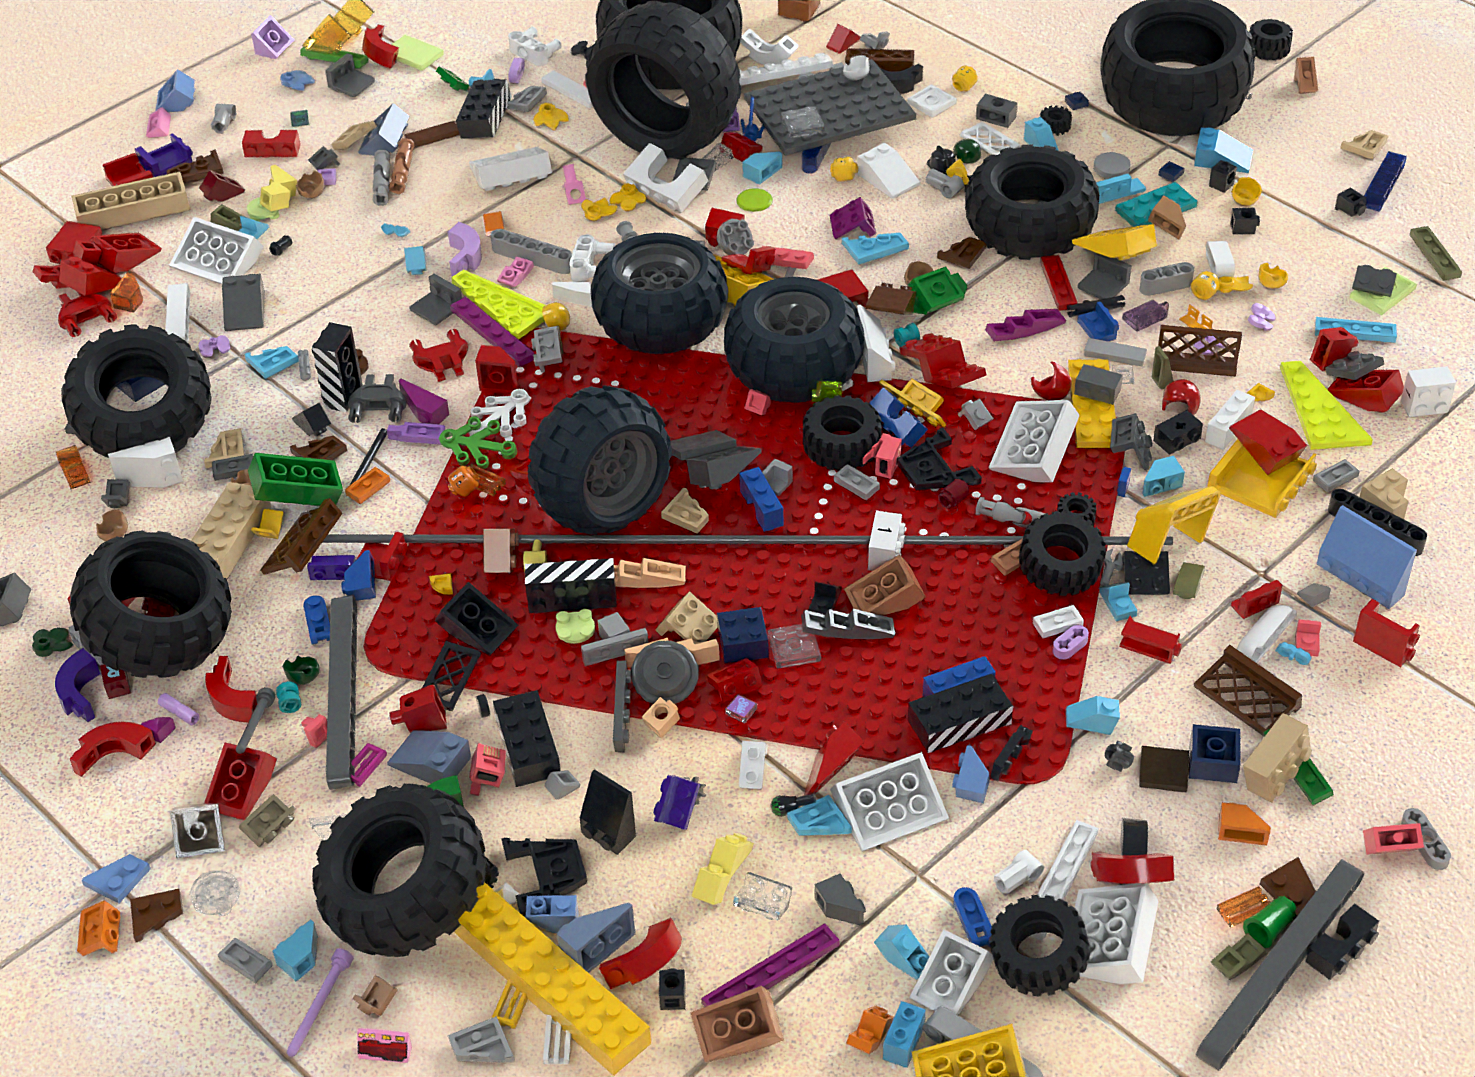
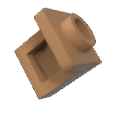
[352,975,398,1016]

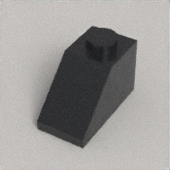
[292,403,331,436]

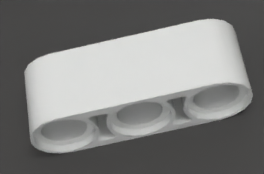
[1206,241,1235,278]

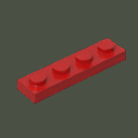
[1040,255,1078,311]

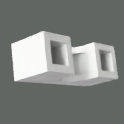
[1205,390,1255,450]

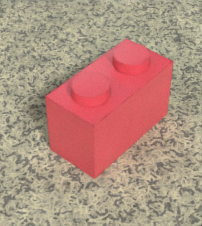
[1363,823,1424,855]

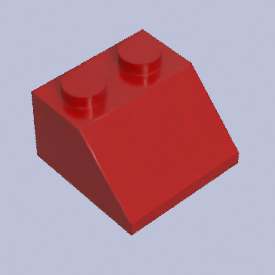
[475,345,519,394]

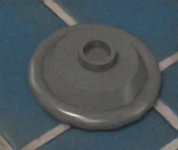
[631,641,699,704]

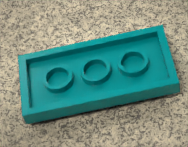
[1115,182,1198,227]

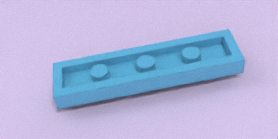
[1315,317,1397,343]

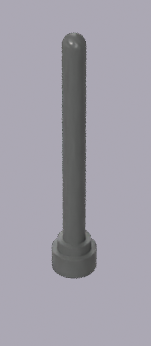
[236,687,276,754]

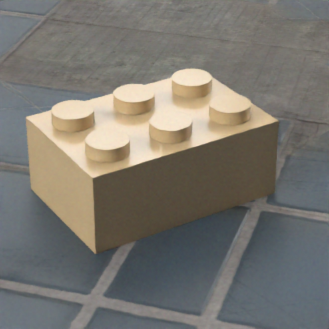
[1243,713,1312,803]

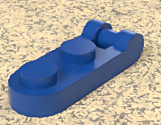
[303,595,330,645]
[953,887,992,947]

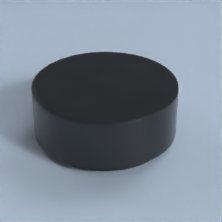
[476,694,490,718]

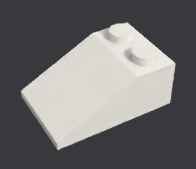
[857,142,920,199]
[108,437,183,488]
[909,929,993,1015]

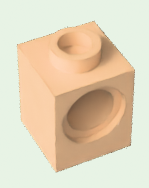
[642,697,680,739]

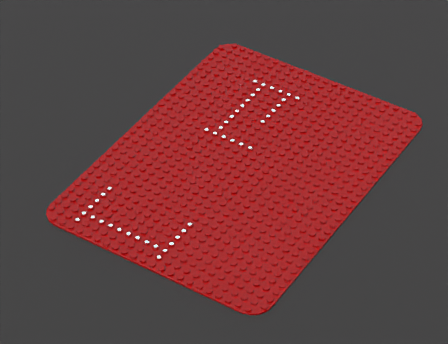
[363,328,1125,784]

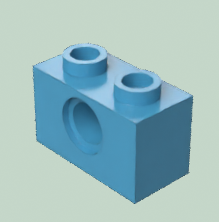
[883,1001,926,1068]

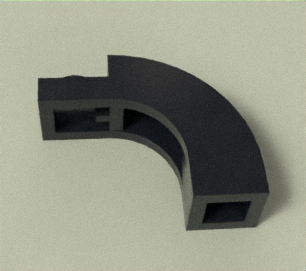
[879,63,923,94]
[1119,818,1148,885]

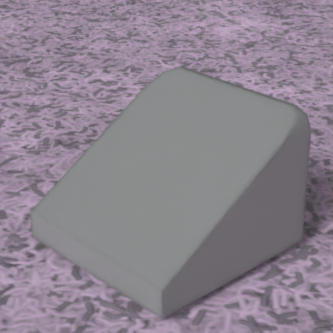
[1297,583,1331,607]
[545,770,581,799]

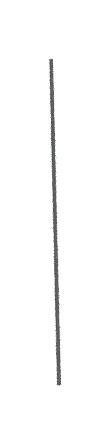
[322,534,1173,545]

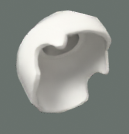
[843,56,870,80]

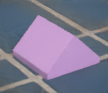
[251,15,294,59]

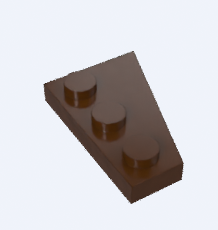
[166,149,224,183]
[1260,857,1316,920]

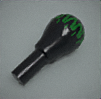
[770,793,816,817]

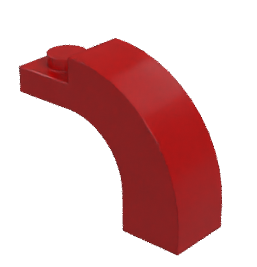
[362,24,399,69]
[32,241,101,289]
[205,656,257,723]
[69,722,156,777]
[1091,851,1175,884]
[599,918,682,989]

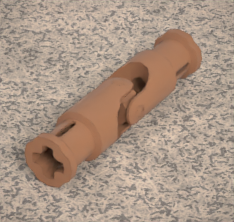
[389,138,415,194]

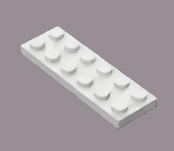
[739,53,834,85]

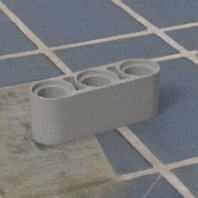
[1139,262,1194,296]

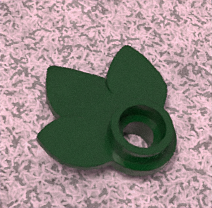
[32,627,73,657]

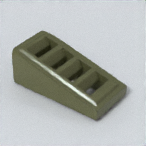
[210,204,245,231]
[1151,346,1173,389]

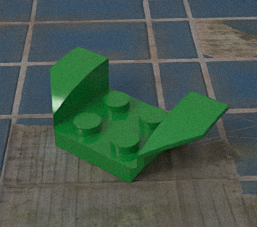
[908,266,968,315]

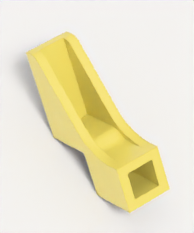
[260,165,297,211]
[691,833,754,905]

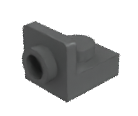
[308,146,340,171]

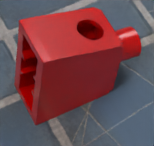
[705,208,745,247]
[1310,327,1358,371]
[389,685,447,733]

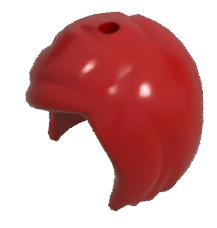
[1031,361,1072,401]
[1162,379,1201,415]

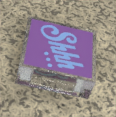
[725,694,757,723]

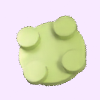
[247,197,280,221]
[556,609,595,644]

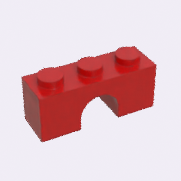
[242,130,300,157]

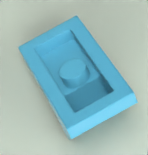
[238,216,269,239]
[1099,582,1137,621]

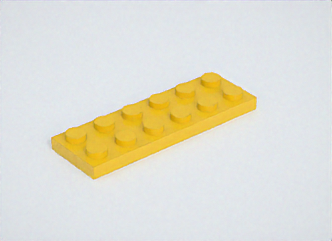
[1067,359,1116,448]

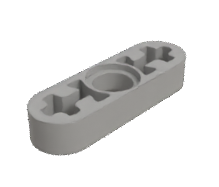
[1401,808,1451,870]

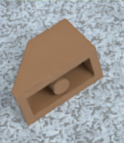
[1148,196,1186,240]

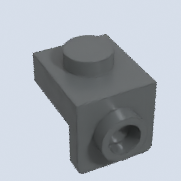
[101,479,130,508]

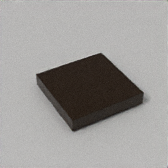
[1139,746,1189,792]

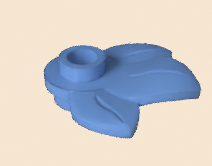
[280,70,315,91]

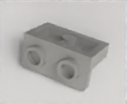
[531,326,562,373]

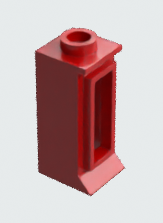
[1119,616,1182,664]

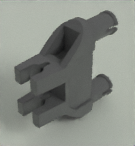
[348,374,407,423]

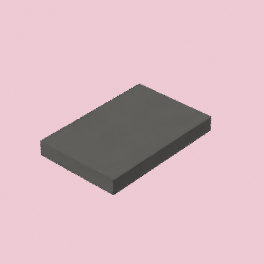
[670,430,736,460]

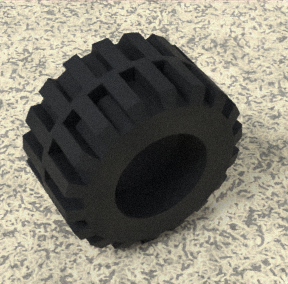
[1249,19,1293,60]

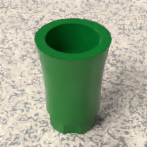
[1243,896,1297,948]

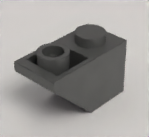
[814,873,866,926]

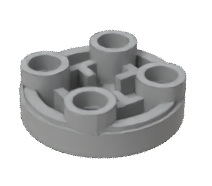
[1093,152,1131,180]
[717,219,754,255]

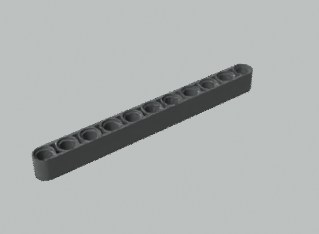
[326,595,357,790]
[1196,859,1365,1071]

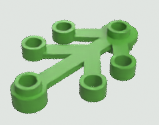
[439,416,517,469]

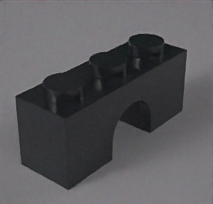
[1305,903,1380,980]

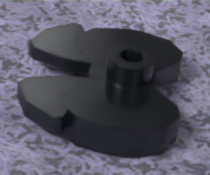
[571,41,593,60]

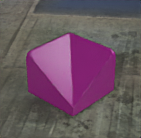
[140,717,176,743]

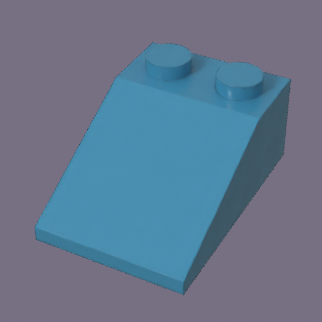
[1194,127,1253,173]

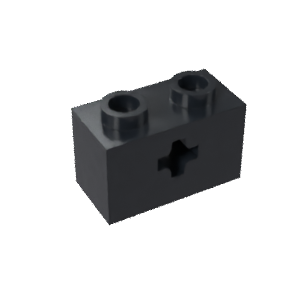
[1153,410,1203,455]

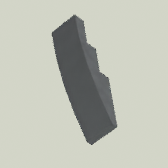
[801,609,895,639]

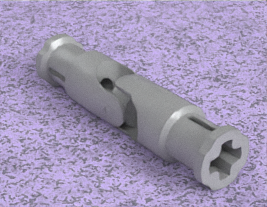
[373,150,390,206]
[975,497,1045,528]

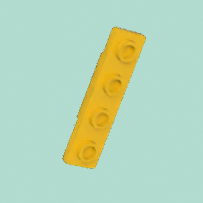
[879,378,946,428]

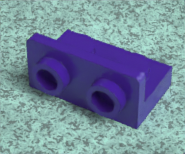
[307,555,356,580]
[653,775,700,830]

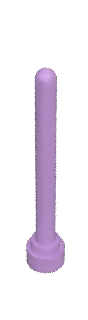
[287,948,354,1057]

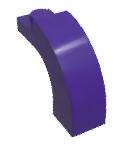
[55,648,100,722]

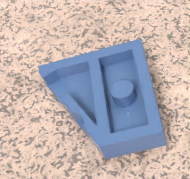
[81,854,151,904]

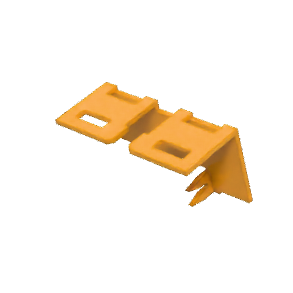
[1179,304,1213,329]

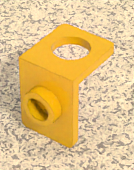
[946,159,969,185]
[251,509,284,539]

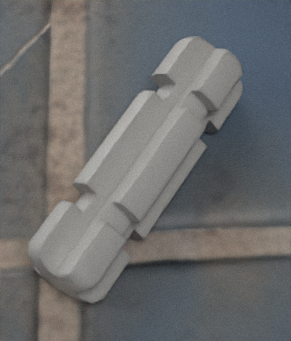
[298,349,311,380]

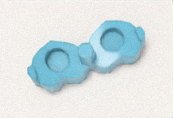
[381,223,410,237]
[1275,642,1312,665]

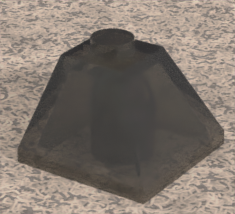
[170,803,225,858]

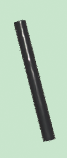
[350,428,387,485]

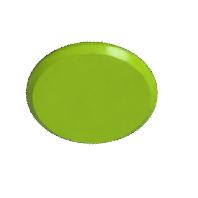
[736,188,773,212]

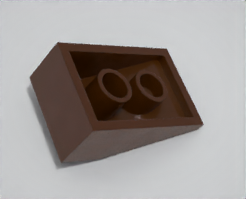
[865,282,916,315]

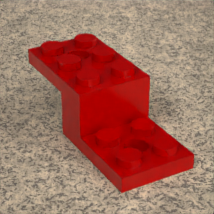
[899,333,987,389]

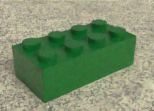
[248,453,343,506]

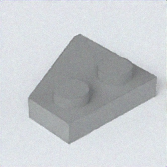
[506,86,547,112]
[448,1016,514,1063]

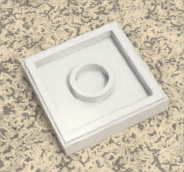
[907,84,957,118]

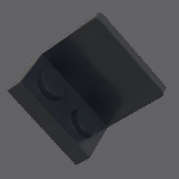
[1122,551,1170,595]

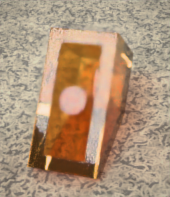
[110,271,143,313]

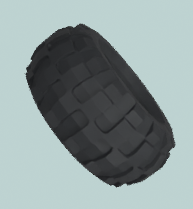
[965,144,1100,260]
[61,324,212,458]
[312,783,486,957]

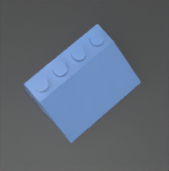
[1317,505,1417,609]

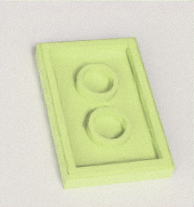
[391,34,444,71]
[1349,267,1417,316]

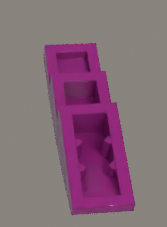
[985,309,1066,342]

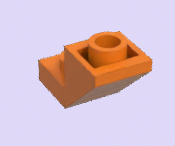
[483,211,505,237]
[846,1006,894,1054]

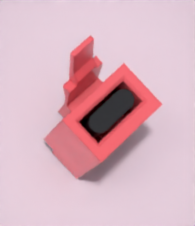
[863,433,902,479]
[469,743,506,796]

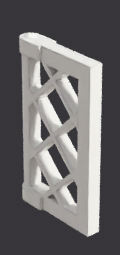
[960,122,1020,155]

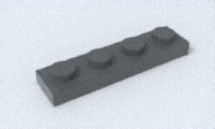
[613,661,632,752]

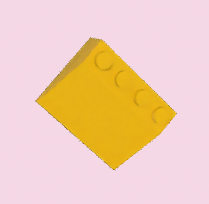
[1072,224,1157,261]
[713,254,773,307]
[911,1024,1027,1077]

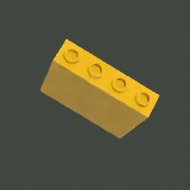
[1207,439,1317,518]

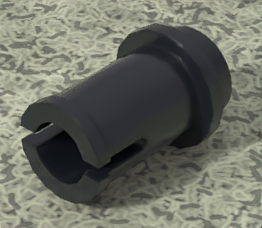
[269,235,293,256]

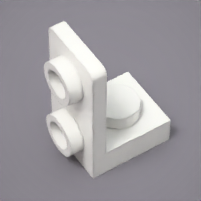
[739,741,768,789]

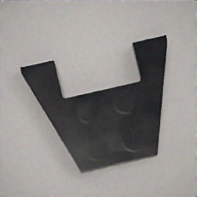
[897,427,982,490]
[501,837,588,917]

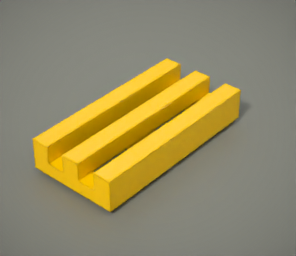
[492,979,528,1029]

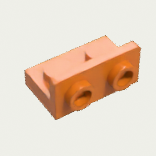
[77,900,120,956]

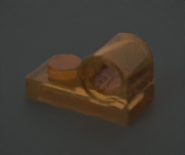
[55,445,91,489]

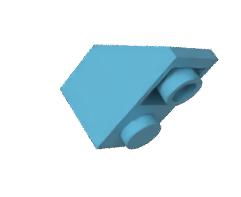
[1142,456,1185,497]
[273,920,318,982]
[874,924,929,980]

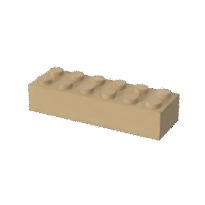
[71,172,190,230]
[191,482,272,579]

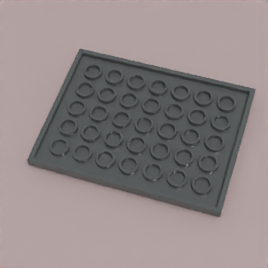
[744,59,916,156]

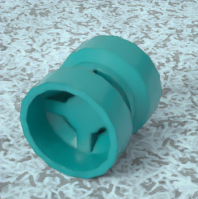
[894,323,920,347]
[276,681,302,713]

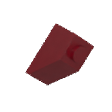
[199,170,245,202]

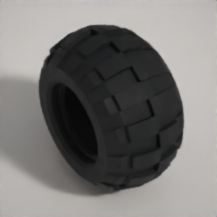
[70,530,232,678]

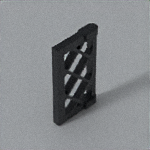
[422,641,482,711]

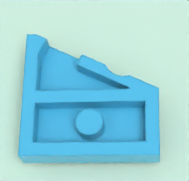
[244,346,299,379]
[787,795,852,836]

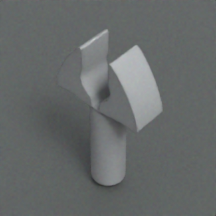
[1100,549,1123,587]

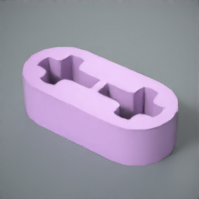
[508,58,525,83]
[1053,625,1089,659]

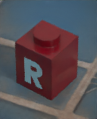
[100,664,131,699]

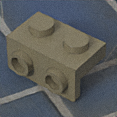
[239,794,296,847]

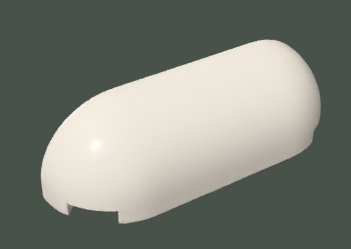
[1237,605,1297,663]

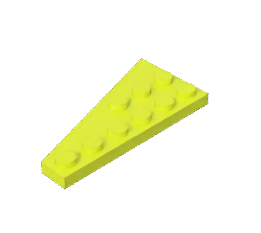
[451,269,546,340]
[1280,361,1373,450]

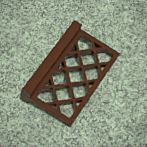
[845,48,915,72]
[1158,325,1242,377]
[260,498,343,575]
[1194,645,1302,736]

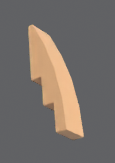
[614,558,685,588]
[624,638,719,668]

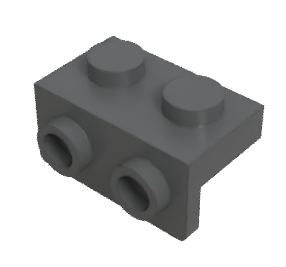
[1352,265,1397,297]

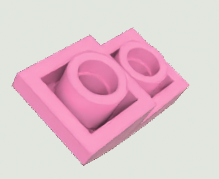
[497,256,534,287]

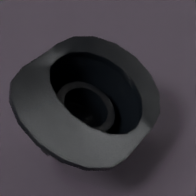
[927,145,956,176]

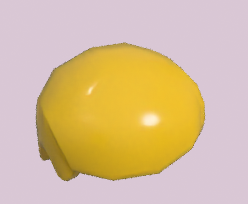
[1231,177,1262,206]
[1258,263,1289,288]
[542,302,570,331]

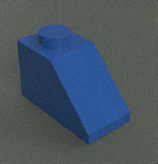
[341,550,376,601]

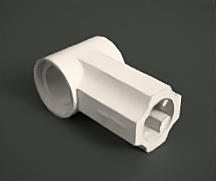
[993,850,1044,894]

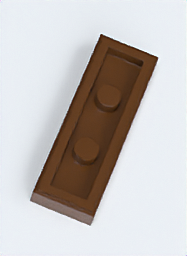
[404,121,460,148]

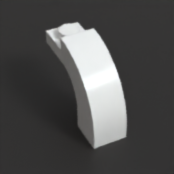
[740,28,799,65]

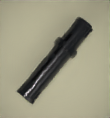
[1067,295,1126,317]

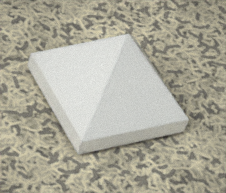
[495,883,519,906]

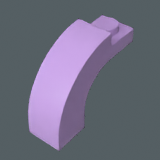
[448,222,482,277]

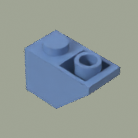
[952,745,989,803]
[525,895,579,933]

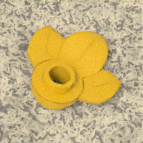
[533,103,569,130]
[609,183,646,211]
[581,198,618,221]
[1218,276,1253,293]

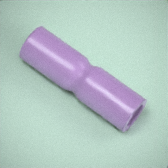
[158,693,200,725]

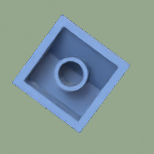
[156,69,195,112]

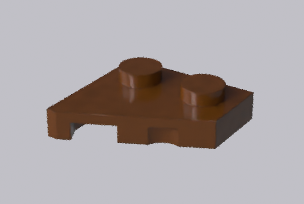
[937,237,986,269]
[290,435,347,460]
[130,889,183,942]

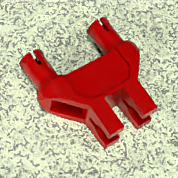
[58,291,117,337]
[409,329,468,382]

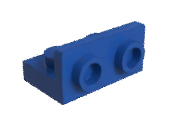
[1077,302,1119,341]

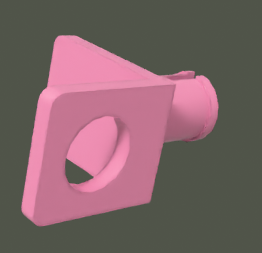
[562,164,586,205]

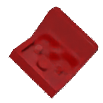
[721,246,776,275]
[356,532,407,581]

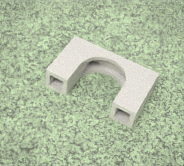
[623,143,708,213]

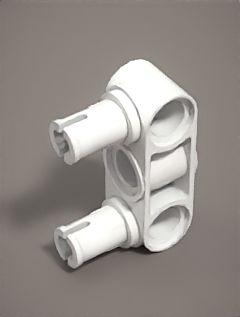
[508,27,562,66]
[570,234,615,282]

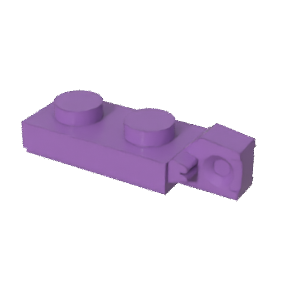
[387,422,445,445]

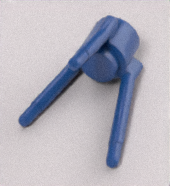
[740,97,765,141]

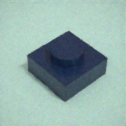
[1065,91,1089,110]
[1158,161,1184,182]

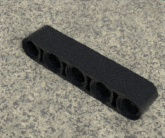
[1328,489,1427,556]

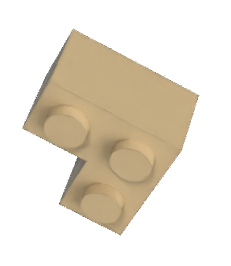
[1360,468,1409,519]

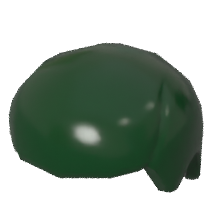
[953,139,981,164]
[282,656,320,685]

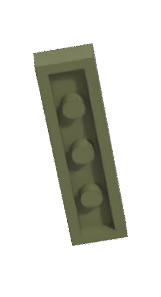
[1409,226,1462,281]

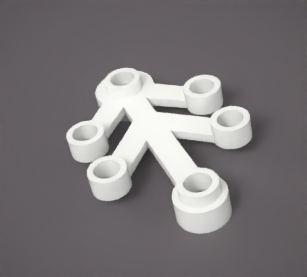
[469,389,530,437]

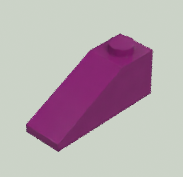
[398,378,450,424]

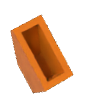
[1218,802,1271,845]

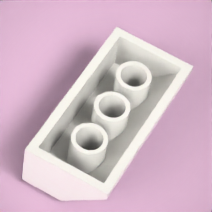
[857,305,895,382]

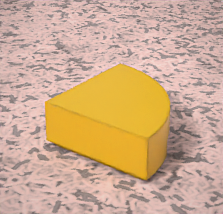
[1247,383,1275,401]
[429,574,453,595]

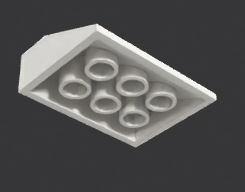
[469,147,552,191]
[169,217,264,284]
[989,400,1080,482]
[830,752,949,851]
[1075,883,1158,984]

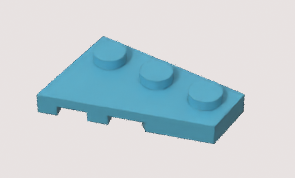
[842,233,909,265]

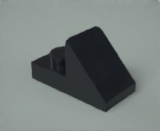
[808,582,842,615]

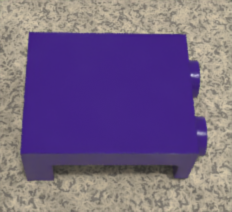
[135,133,193,177]

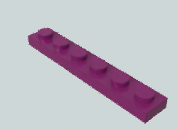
[450,297,535,368]
[701,923,840,1007]

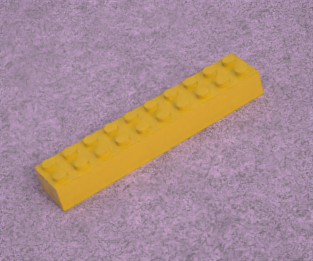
[454,882,651,1076]

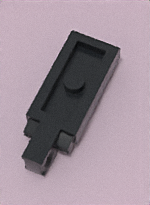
[990,725,1033,781]

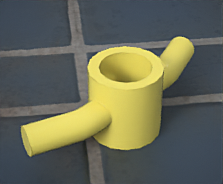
[523,539,547,572]

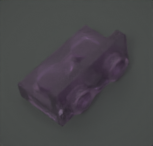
[1122,300,1169,332]

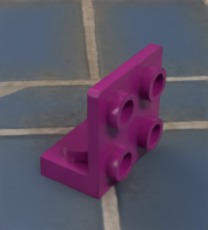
[829,197,877,239]

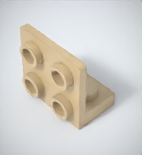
[656,591,717,645]

